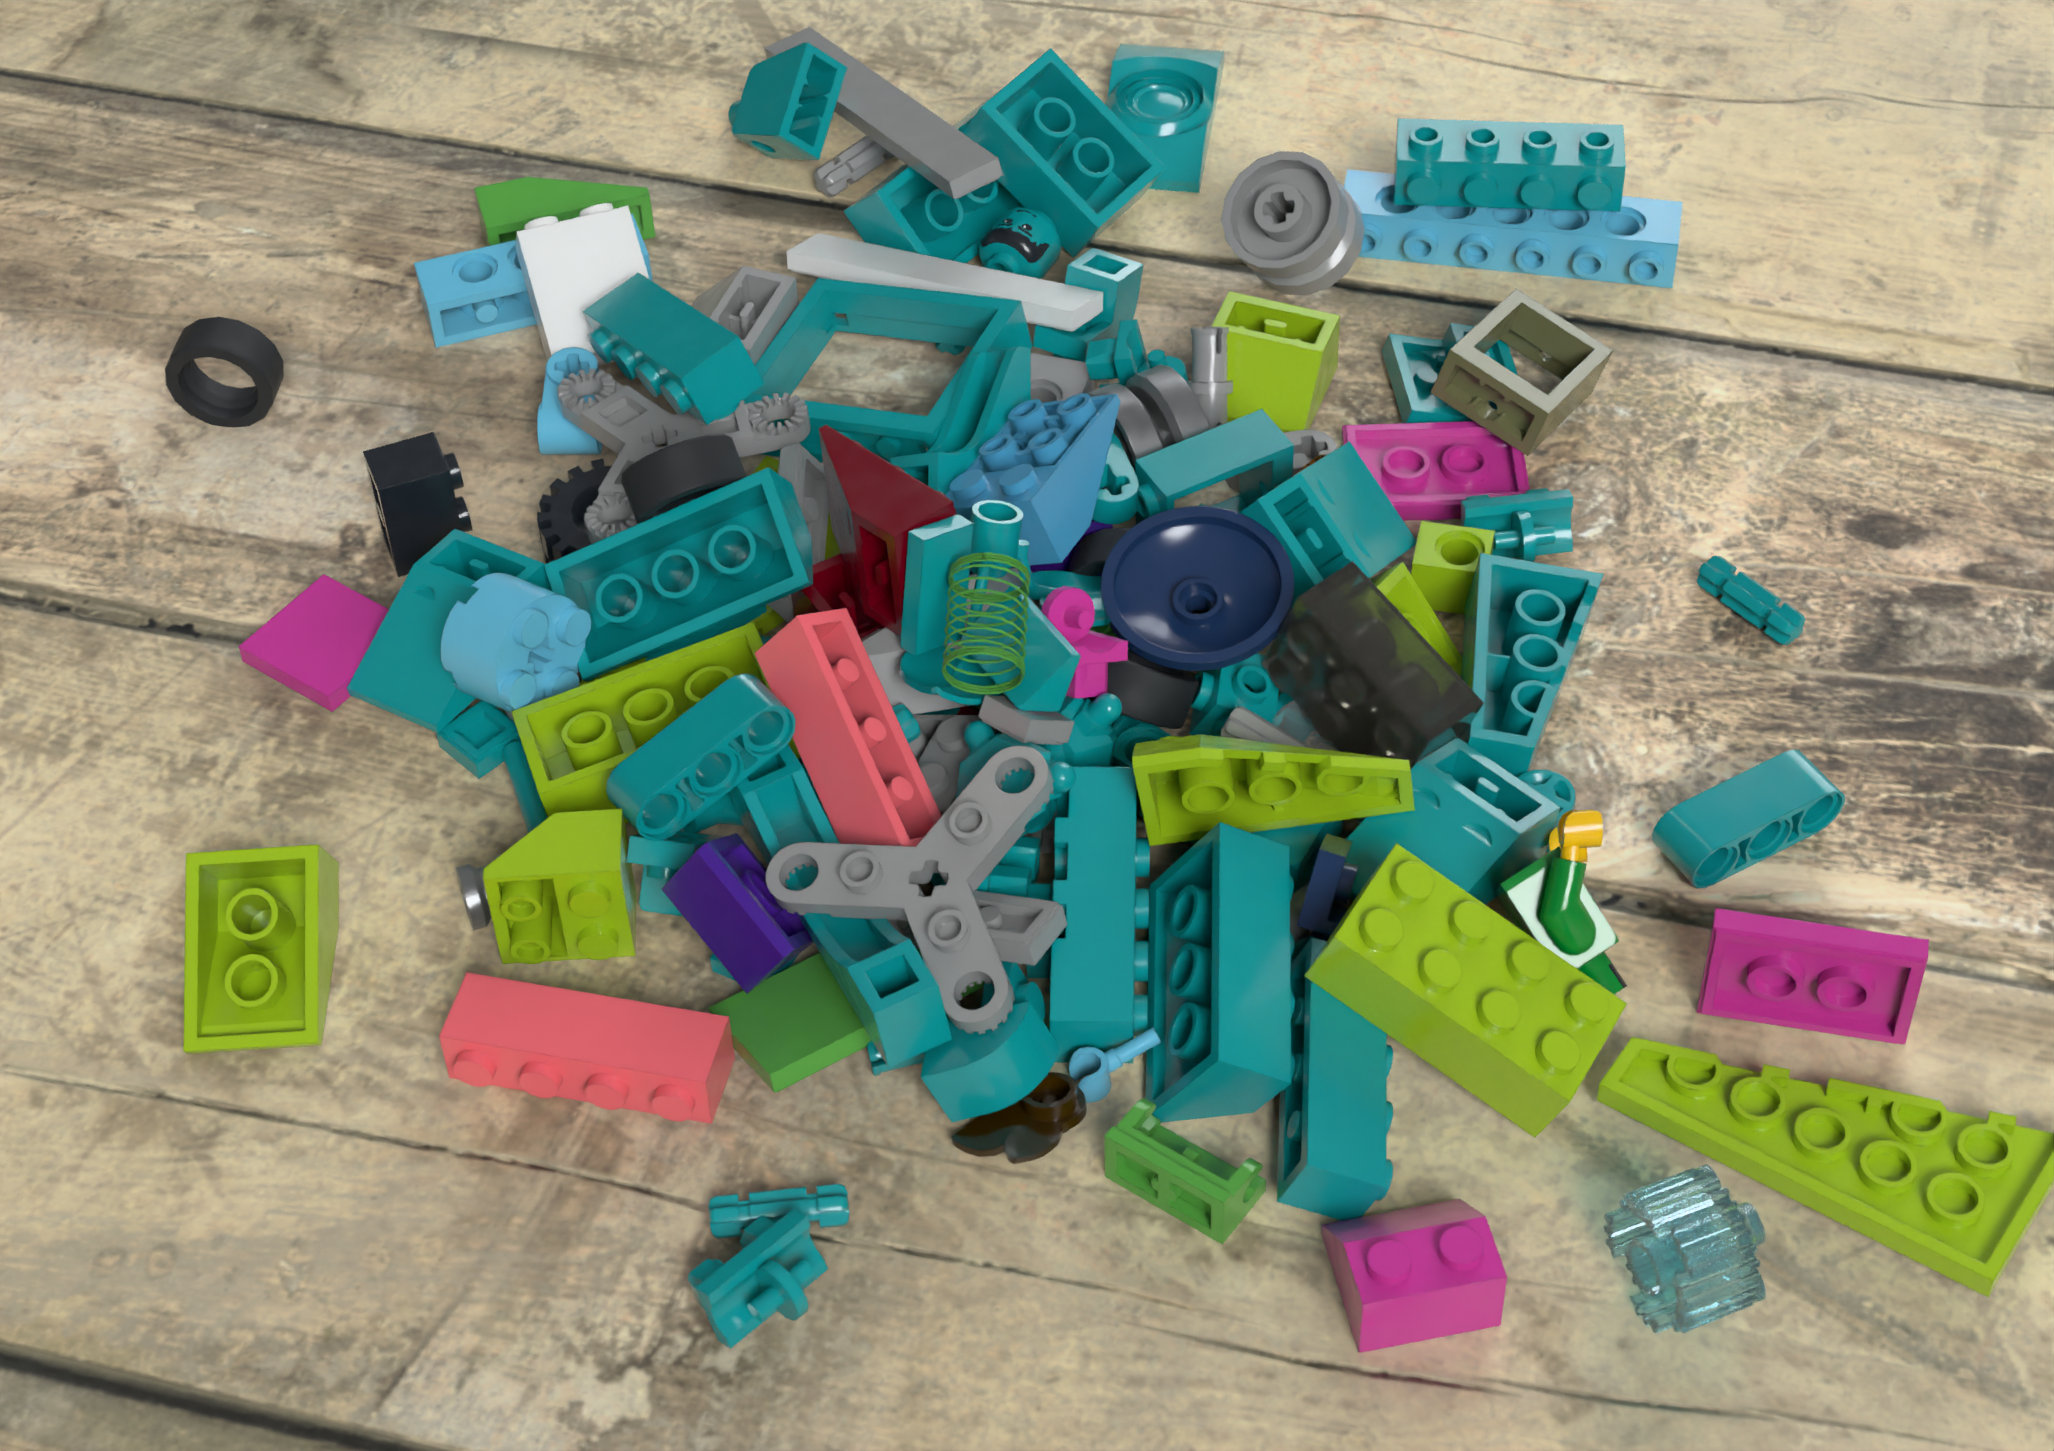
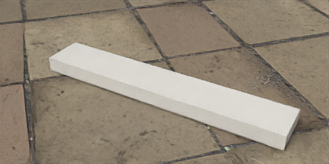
[786,233,1103,332]

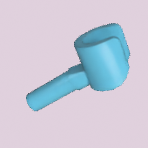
[1069,1027,1161,1103]

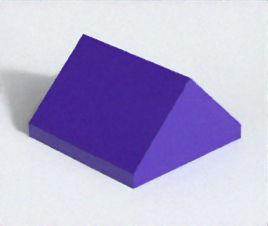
[661,833,814,994]

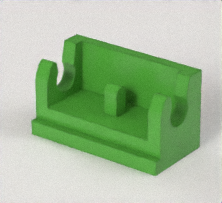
[1104,1098,1266,1245]

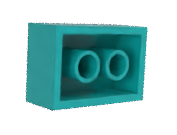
[962,48,1166,258]

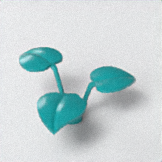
[899,500,1109,705]

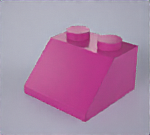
[1321,1198,1507,1353]

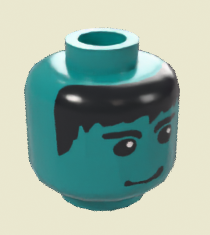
[978,207,1062,279]

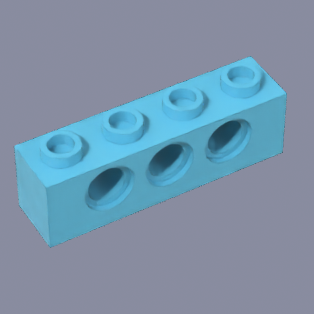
[414,214,652,348]

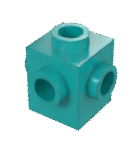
[1189,653,1284,737]

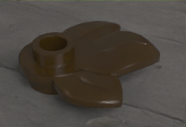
[952,1072,1087,1164]

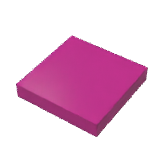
[238,574,389,712]

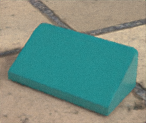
[961,586,1081,712]

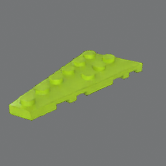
[1597,1037,2054,1297]

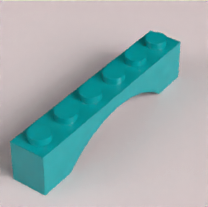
[729,744,952,1068]

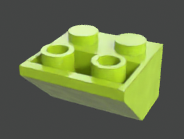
[1212,291,1340,433]
[483,809,637,964]

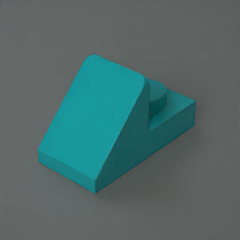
[627,830,725,916]

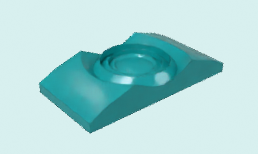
[1106,44,1225,193]

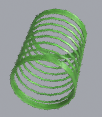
[941,552,1030,695]

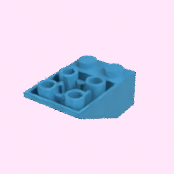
[946,393,1120,571]

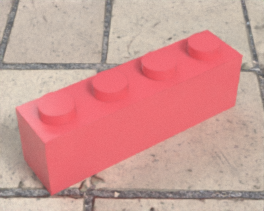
[754,608,942,847]
[439,972,735,1124]

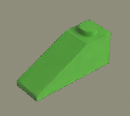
[474,177,655,246]

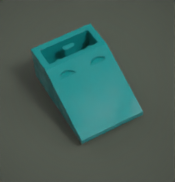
[1239,441,1417,630]
[347,529,552,733]
[1347,737,1560,905]

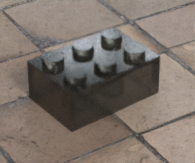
[1261,561,1484,770]

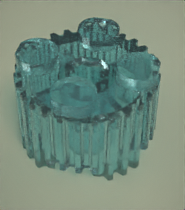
[1604,1164,1766,1333]

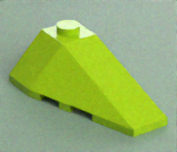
[1132,734,1415,846]

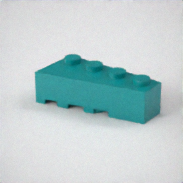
[1457,553,1604,777]
[1050,766,1150,1064]

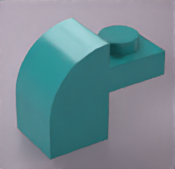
[1033,248,1144,362]
[920,961,1060,1123]

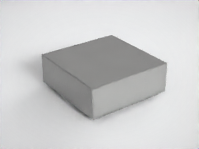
[978,695,1075,745]

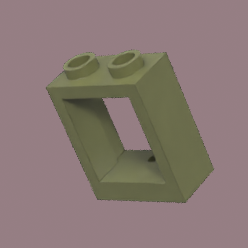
[1430,288,1613,456]

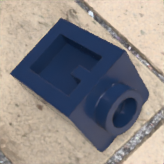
[1297,834,1359,942]

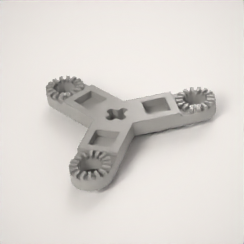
[557,369,811,544]
[766,746,1054,1035]

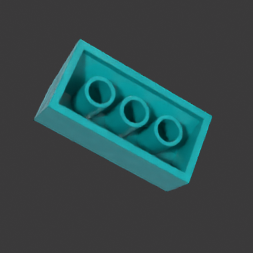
[843,99,1025,264]
[544,467,813,681]
[1146,822,1295,1123]

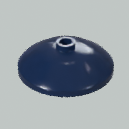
[1101,506,1294,671]

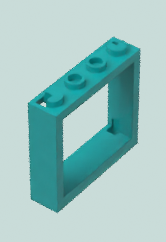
[743,278,1033,463]

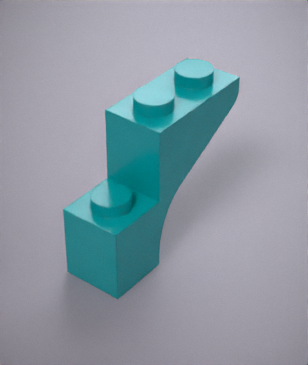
[891,347,1031,495]

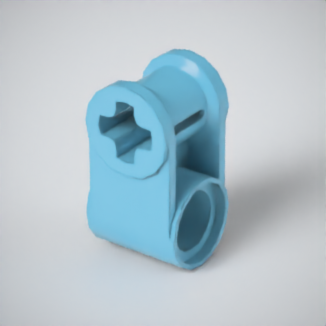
[537,347,603,455]

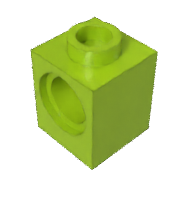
[1411,521,1495,615]

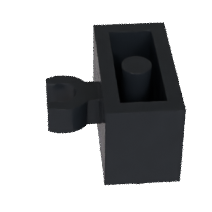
[363,432,472,577]

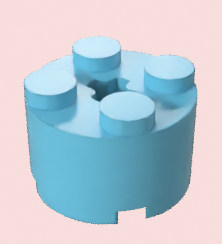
[440,573,591,713]

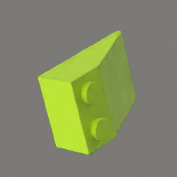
[183,844,339,1054]

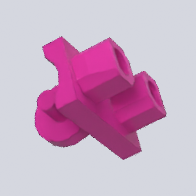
[1041,586,1128,698]

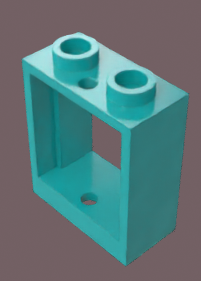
[1135,409,1294,525]

